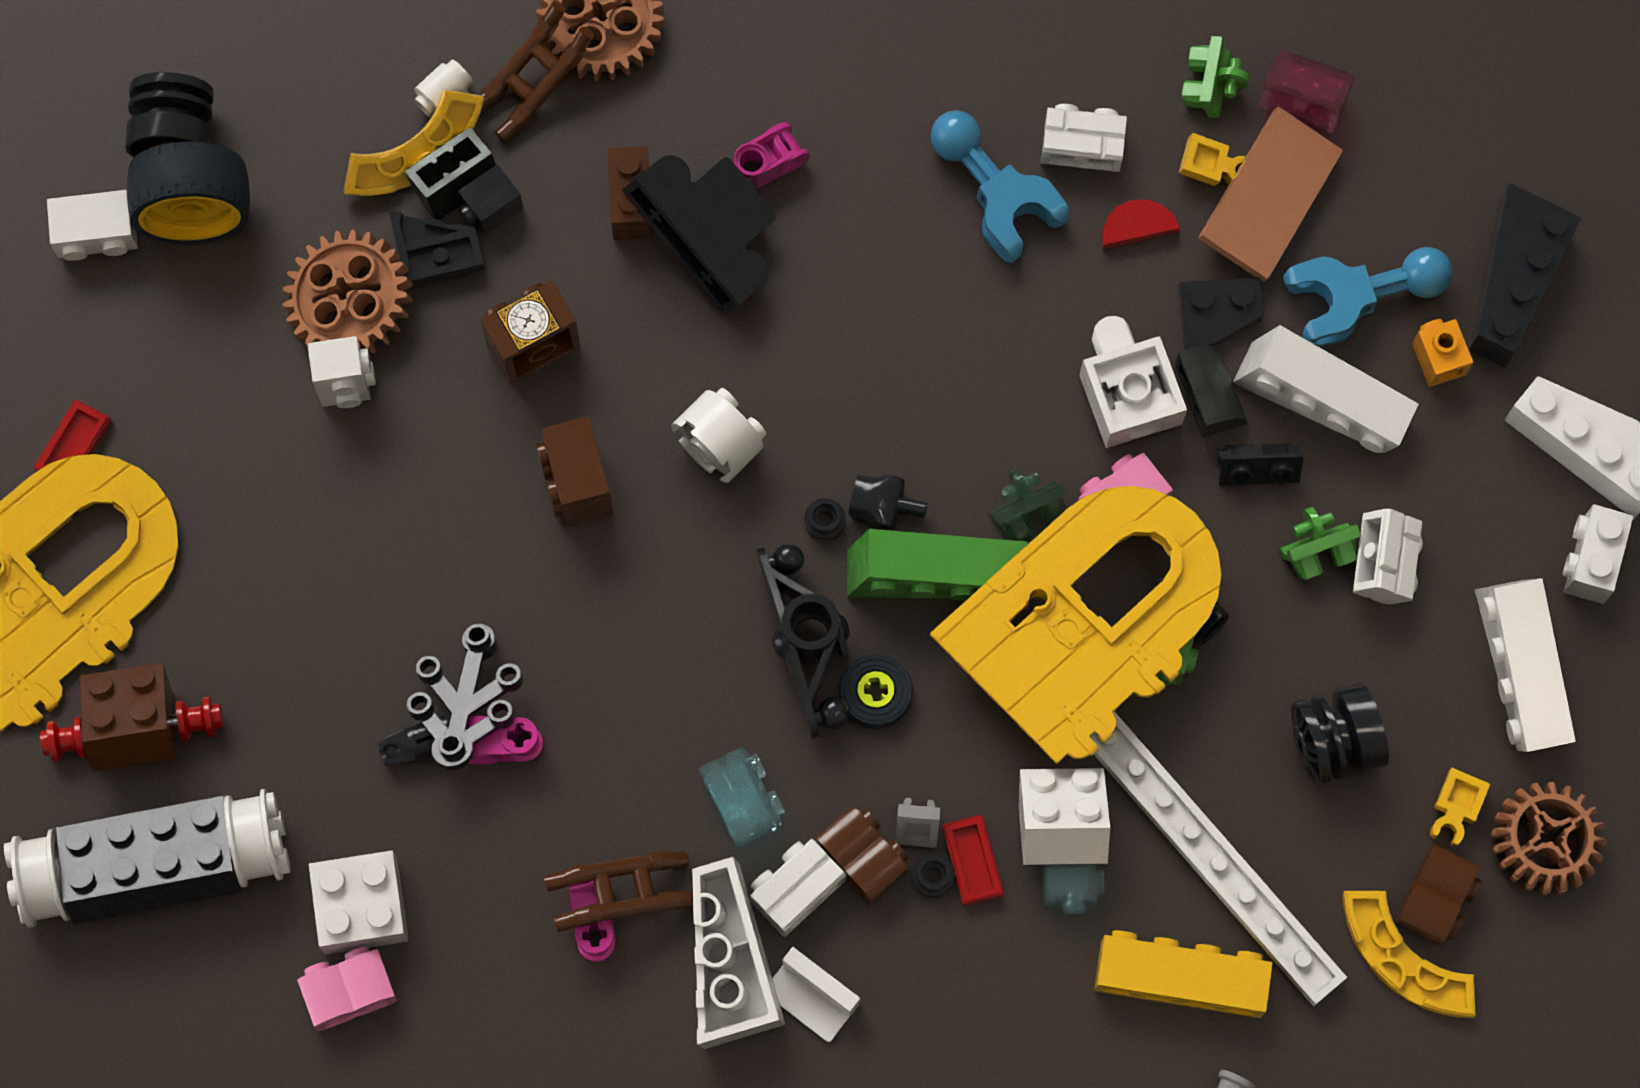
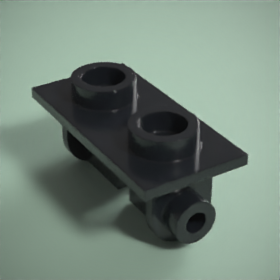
[1217,442,1304,486]

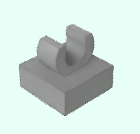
[895,798,940,848]

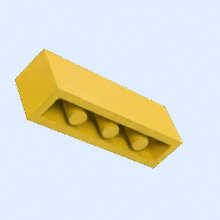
[1094,930,1273,1018]

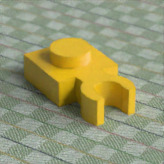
[1179,133,1246,186]
[1430,767,1490,848]

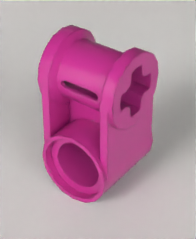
[733,121,810,189]
[467,716,544,765]
[569,878,615,963]

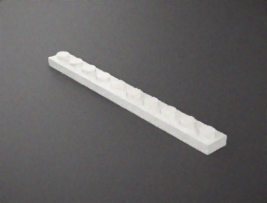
[1090,711,1347,1007]

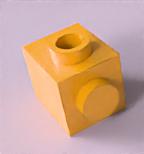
[1412,319,1474,387]

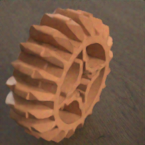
[1491,782,1606,895]

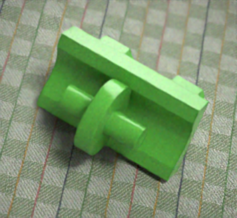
[1182,36,1250,118]
[1279,507,1361,580]

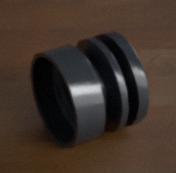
[125,72,214,158]
[1291,682,1389,786]

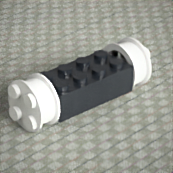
[4,788,291,928]

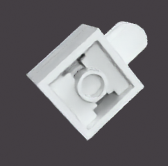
[1079,316,1187,448]

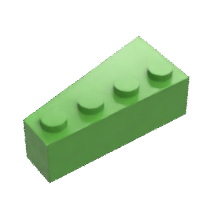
[847,529,1028,601]

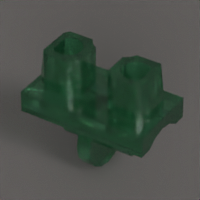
[989,469,1067,541]

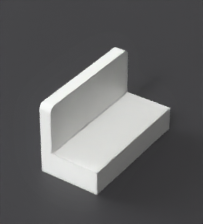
[772,947,860,1042]

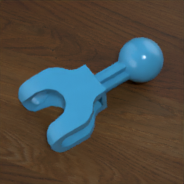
[931,110,1070,263]
[1283,247,1453,347]

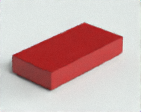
[33,399,112,472]
[941,815,1004,907]

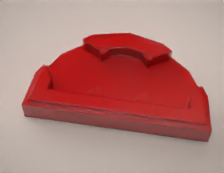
[1101,199,1180,250]

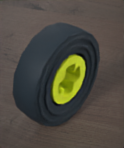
[839,654,913,729]

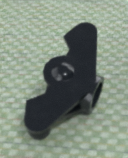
[757,544,850,738]

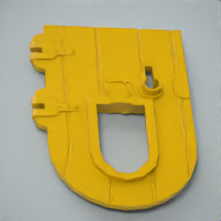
[0,454,179,732]
[930,486,1221,764]

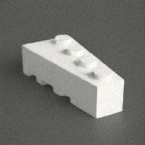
[1233,325,1419,453]
[1504,376,1640,519]
[1475,578,1576,752]
[692,857,785,1049]

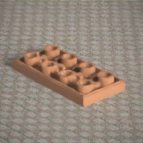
[1198,106,1343,282]

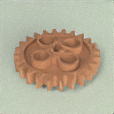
[536,0,664,82]
[282,229,413,354]

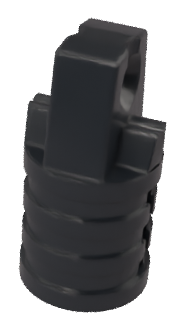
[377,713,456,766]

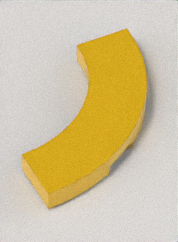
[343,89,484,196]
[1342,891,1476,1019]

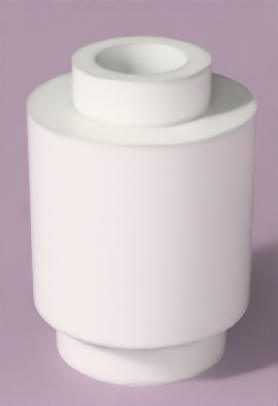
[414,60,473,117]

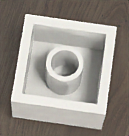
[1018,768,1110,865]
[309,850,409,955]

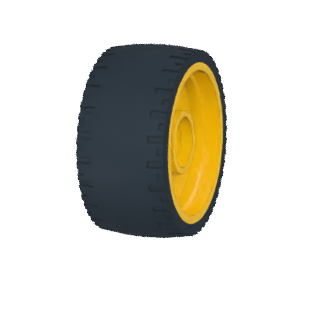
[127,142,250,244]

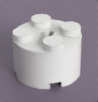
[671,388,767,483]

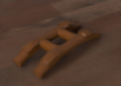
[479,1,594,143]
[544,851,693,932]

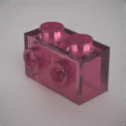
[1259,48,1355,133]

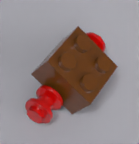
[40,663,224,771]

